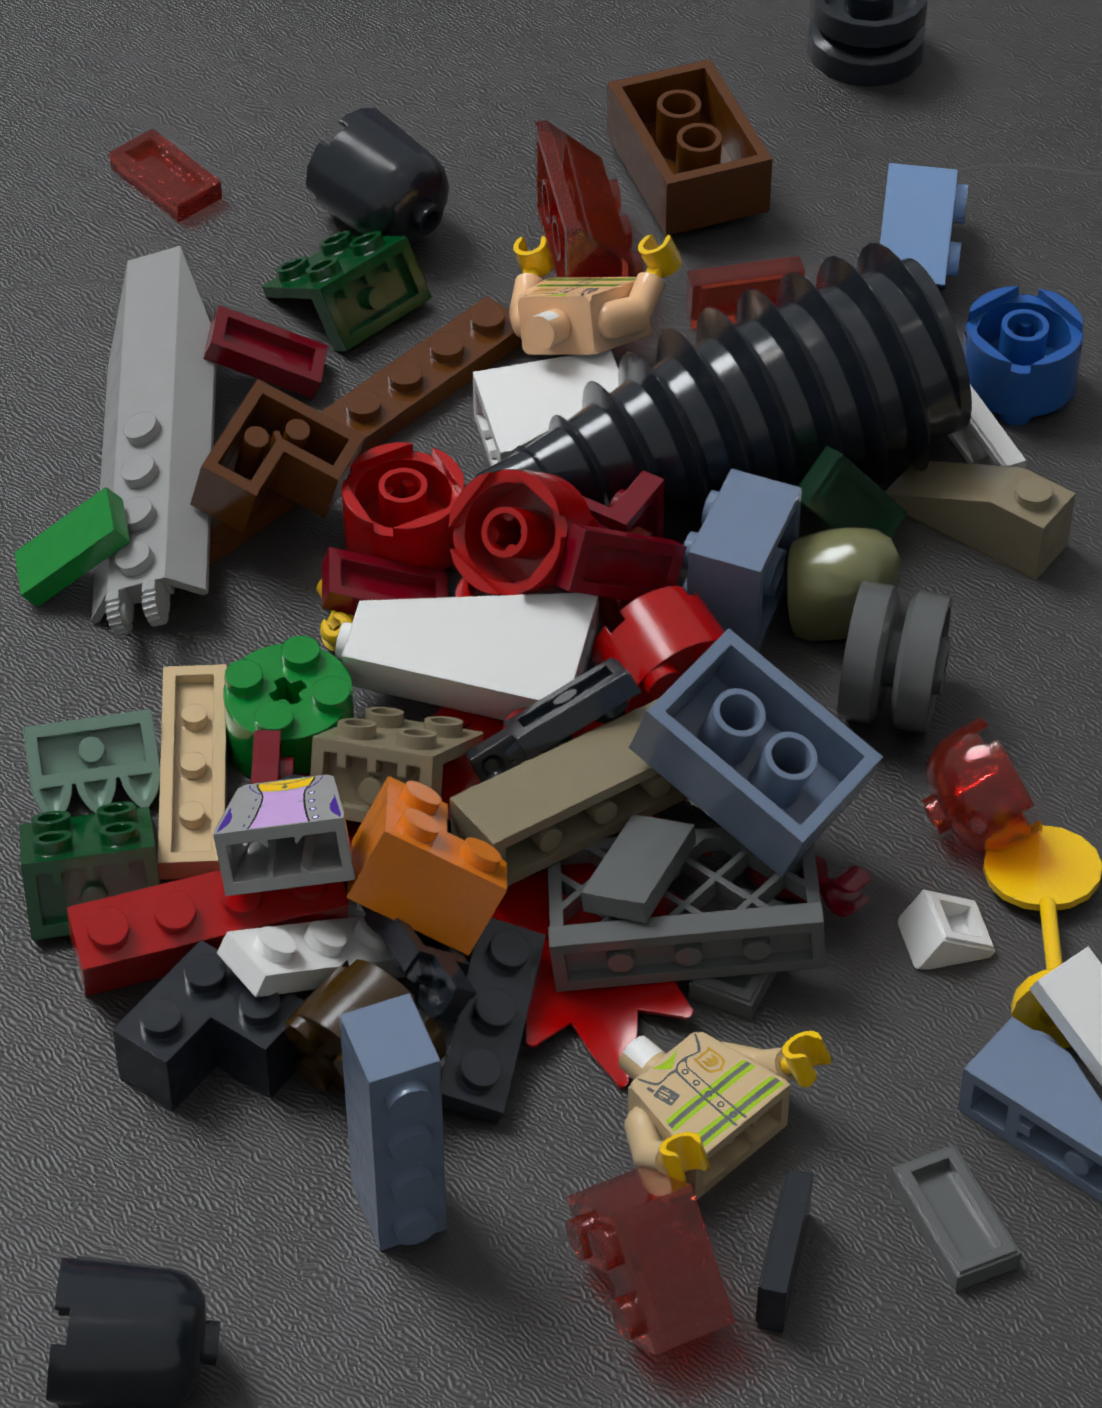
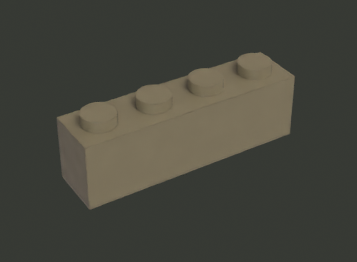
[450,699,687,887]

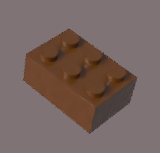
[607,59,773,236]

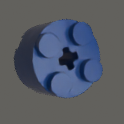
[963,286,1083,426]

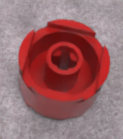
[341,442,465,571]
[448,469,598,596]
[591,586,725,714]

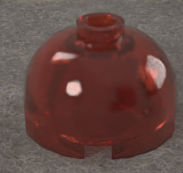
[921,717,1043,852]

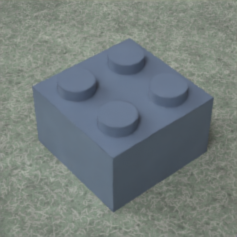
[681,469,802,652]

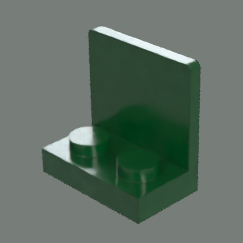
[261,231,432,351]
[19,802,160,940]

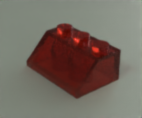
[535,120,643,277]

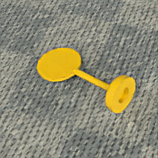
[983,825,1102,1048]

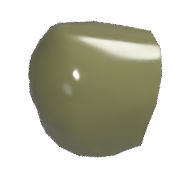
[787,528,901,641]

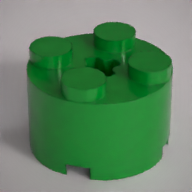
[223,636,354,780]

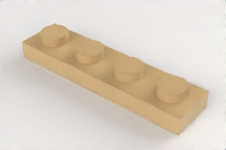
[158,664,228,880]

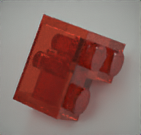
[565,1166,736,1355]

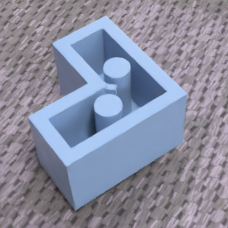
[880,163,968,288]

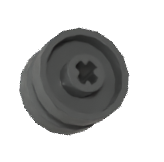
[837,580,952,734]

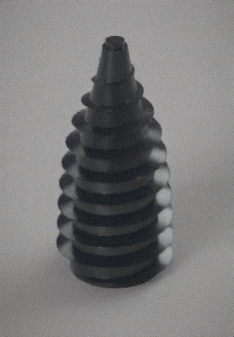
[465,243,972,519]

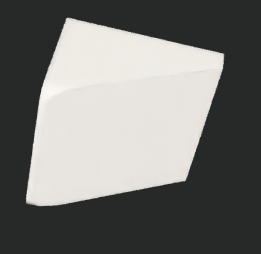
[898,890,995,970]

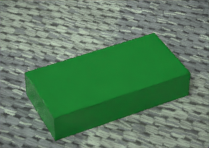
[14,487,130,607]

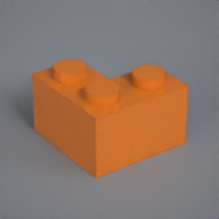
[346,776,507,956]

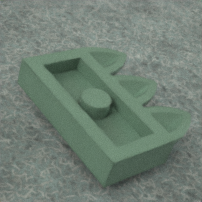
[22,709,160,814]

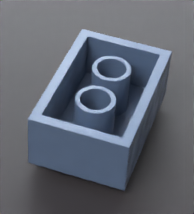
[629,628,883,877]

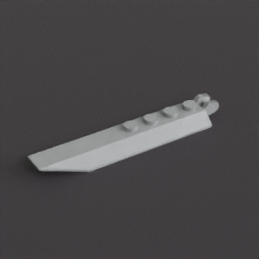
[91,245,217,636]

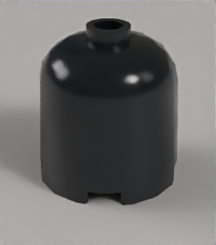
[305,108,450,245]
[46,1256,220,1408]

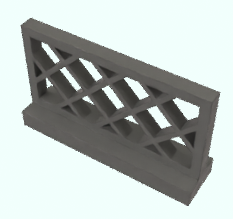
[547,827,827,992]

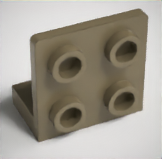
[310,707,483,823]

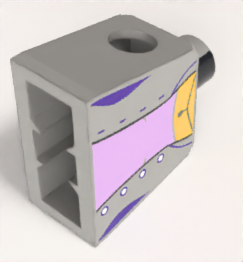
[213,774,355,896]

